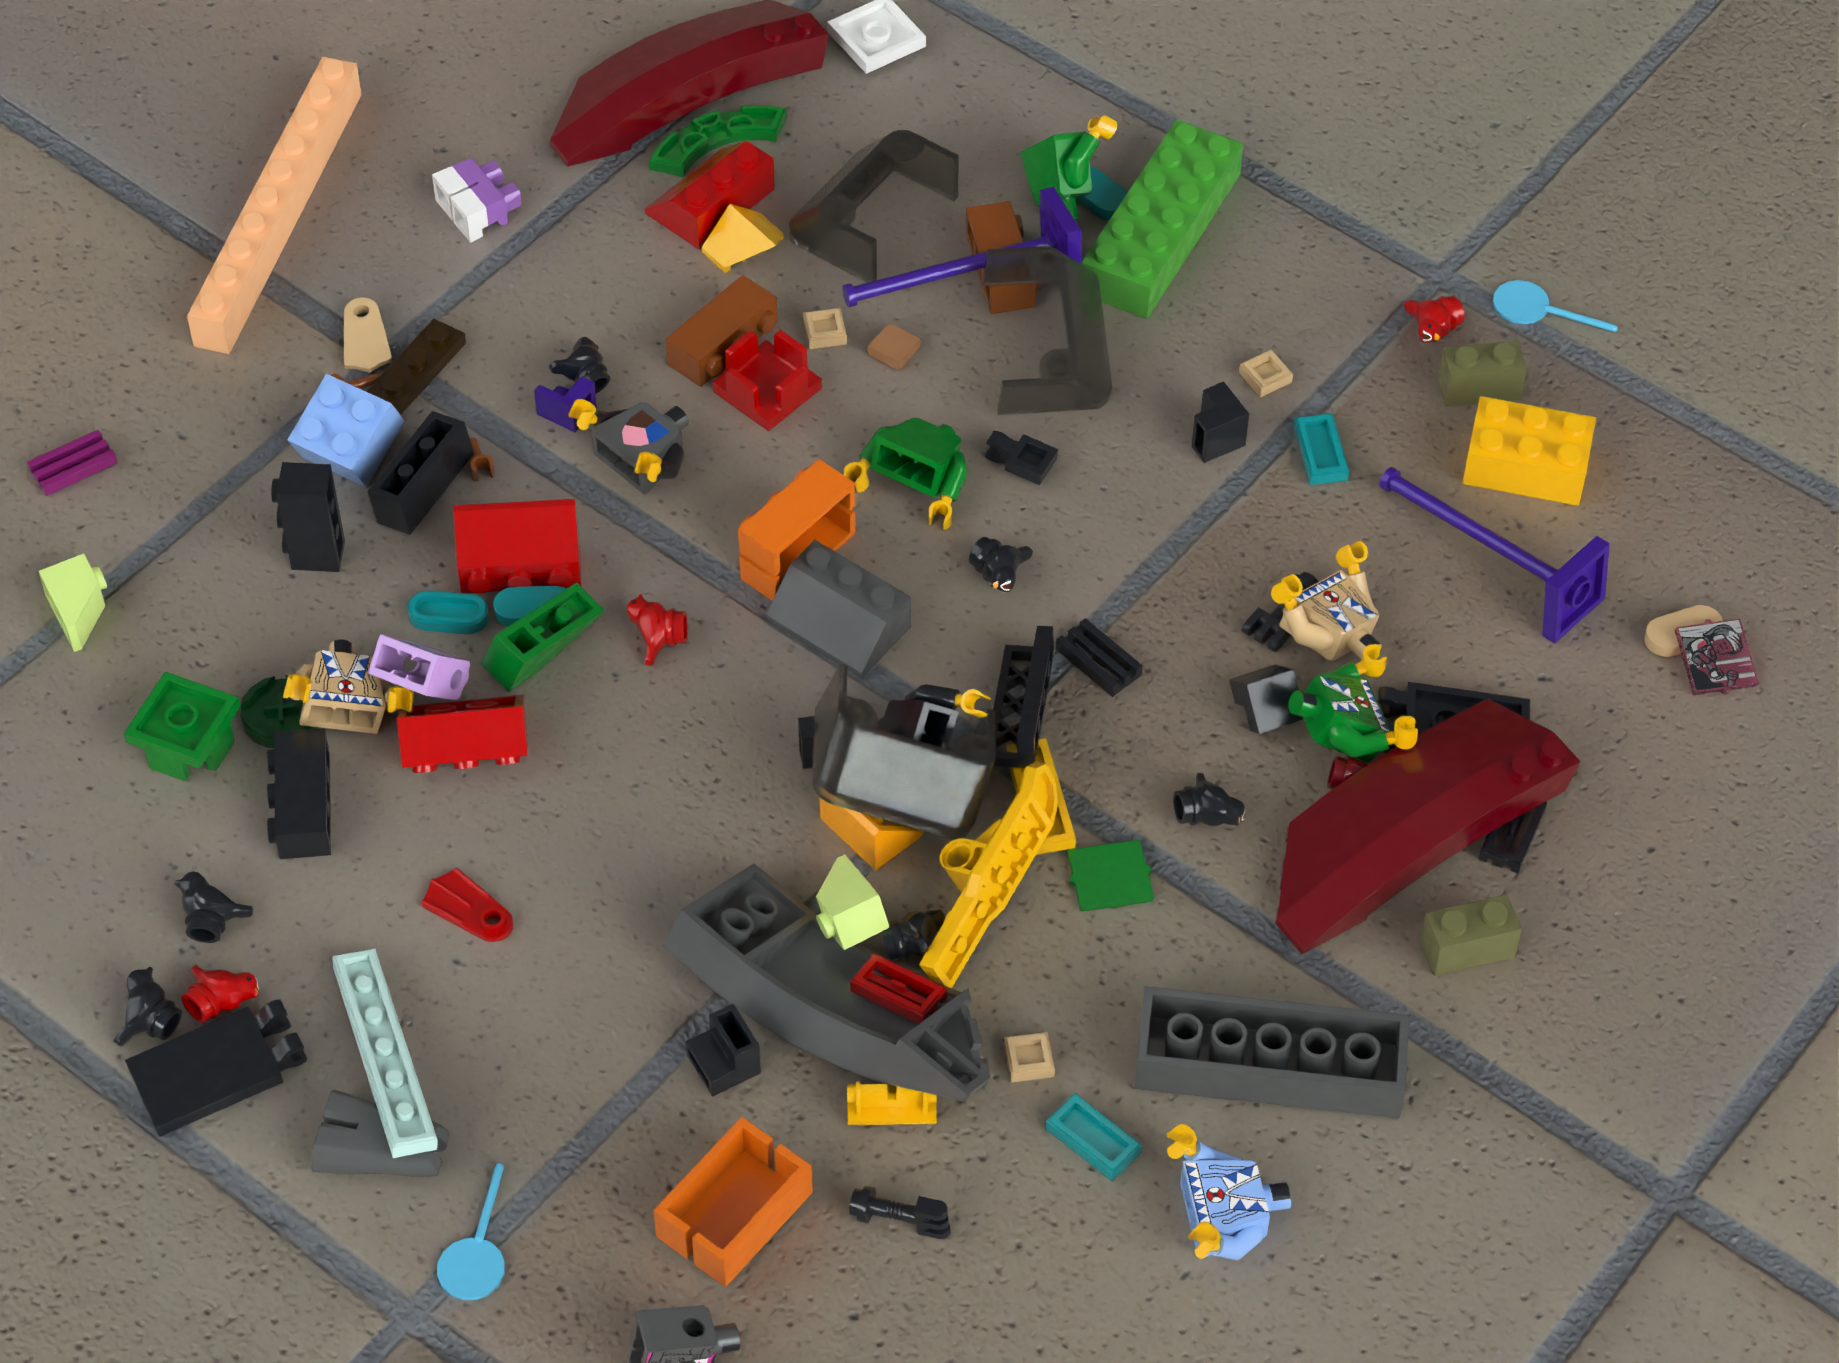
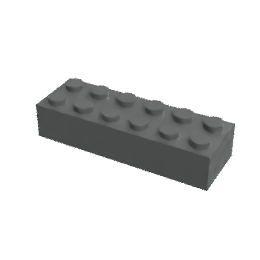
[1134,986,1410,1118]

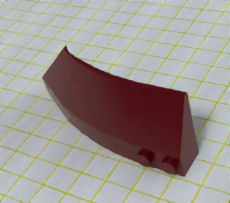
[550,0,828,167]
[1275,699,1581,954]

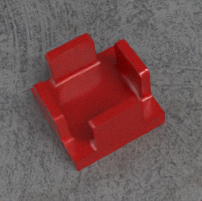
[713,330,822,431]

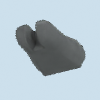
[311,1090,450,1177]

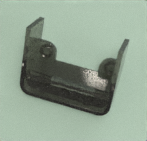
[789,130,959,283]
[983,246,1112,415]
[813,664,996,840]

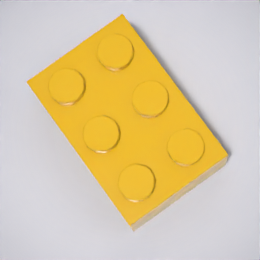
[1462,396,1596,506]

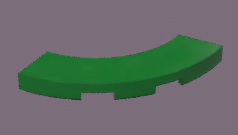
[649,105,787,177]

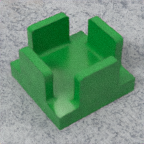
[124,672,240,781]

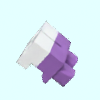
[432,158,522,243]

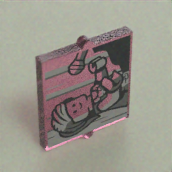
[1675,618,1759,696]

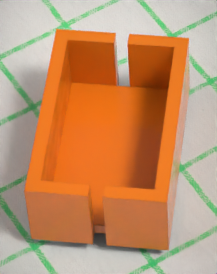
[738,459,856,601]
[653,1117,813,1287]

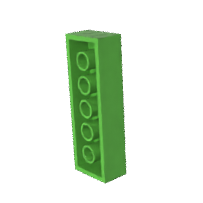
[1079,119,1244,319]

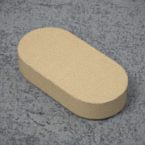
[1644,605,1723,657]

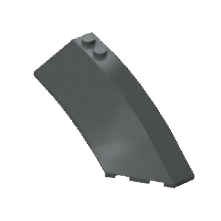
[662,864,990,1101]

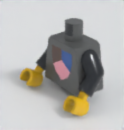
[568,399,689,495]

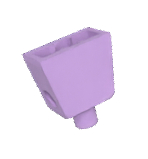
[368,634,470,700]

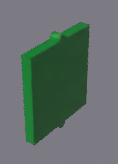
[1067,840,1154,912]

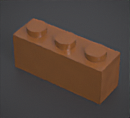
[966,201,1041,314]
[665,275,778,387]

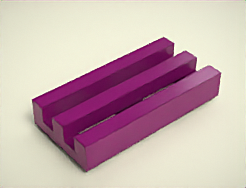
[27,430,117,496]

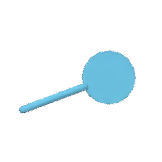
[1493,280,1618,332]
[437,1163,505,1300]

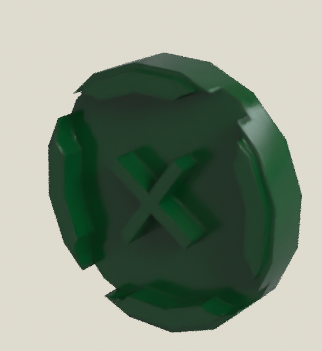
[240,675,319,748]

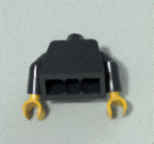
[874,684,991,816]

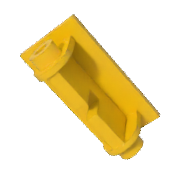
[847,1081,937,1125]

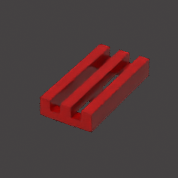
[850,953,947,1024]

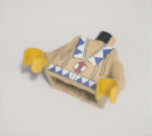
[1271,541,1382,661]
[283,639,414,734]

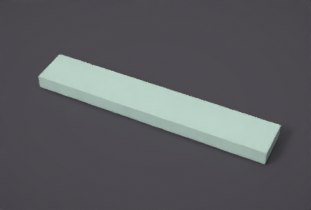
[333,949,438,1158]

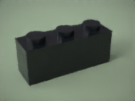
[367,411,474,535]
[271,462,345,572]
[267,729,331,859]

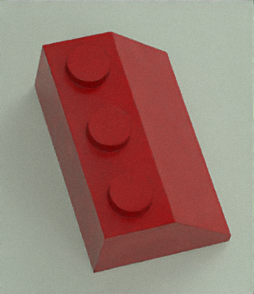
[645,140,775,249]
[453,499,581,594]
[397,694,528,773]

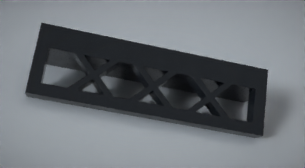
[984,625,1054,768]

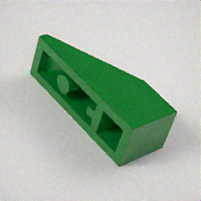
[481,583,604,692]

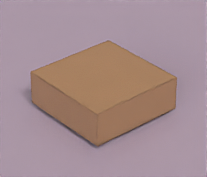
[868,323,921,371]

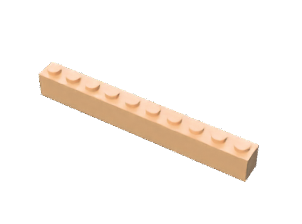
[187,56,362,354]

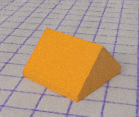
[819,778,924,871]

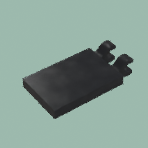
[1377,682,1530,751]
[125,999,307,1137]

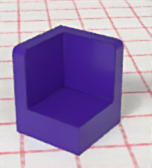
[534,376,597,433]

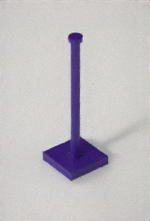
[842,187,1082,307]
[1379,467,1610,643]

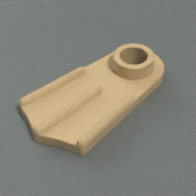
[344,297,393,373]

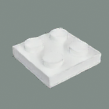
[827,0,926,74]

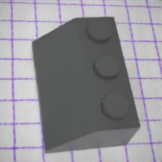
[766,540,911,678]

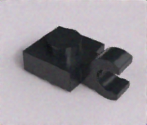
[985,431,1058,485]

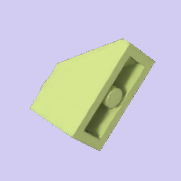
[38,553,107,652]
[816,854,890,950]

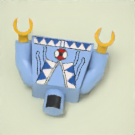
[1167,1124,1291,1260]

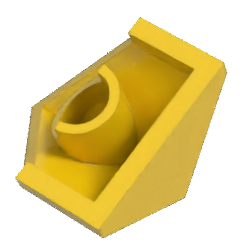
[702,204,784,273]

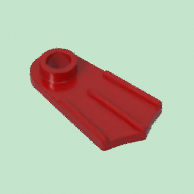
[422,868,513,942]

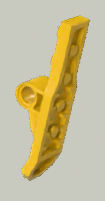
[919,762,1058,988]

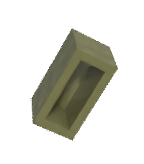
[1438,340,1527,407]
[1420,894,1522,976]

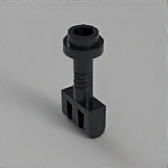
[1241,572,1319,652]
[849,1186,951,1239]

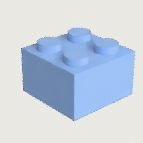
[287,374,405,488]

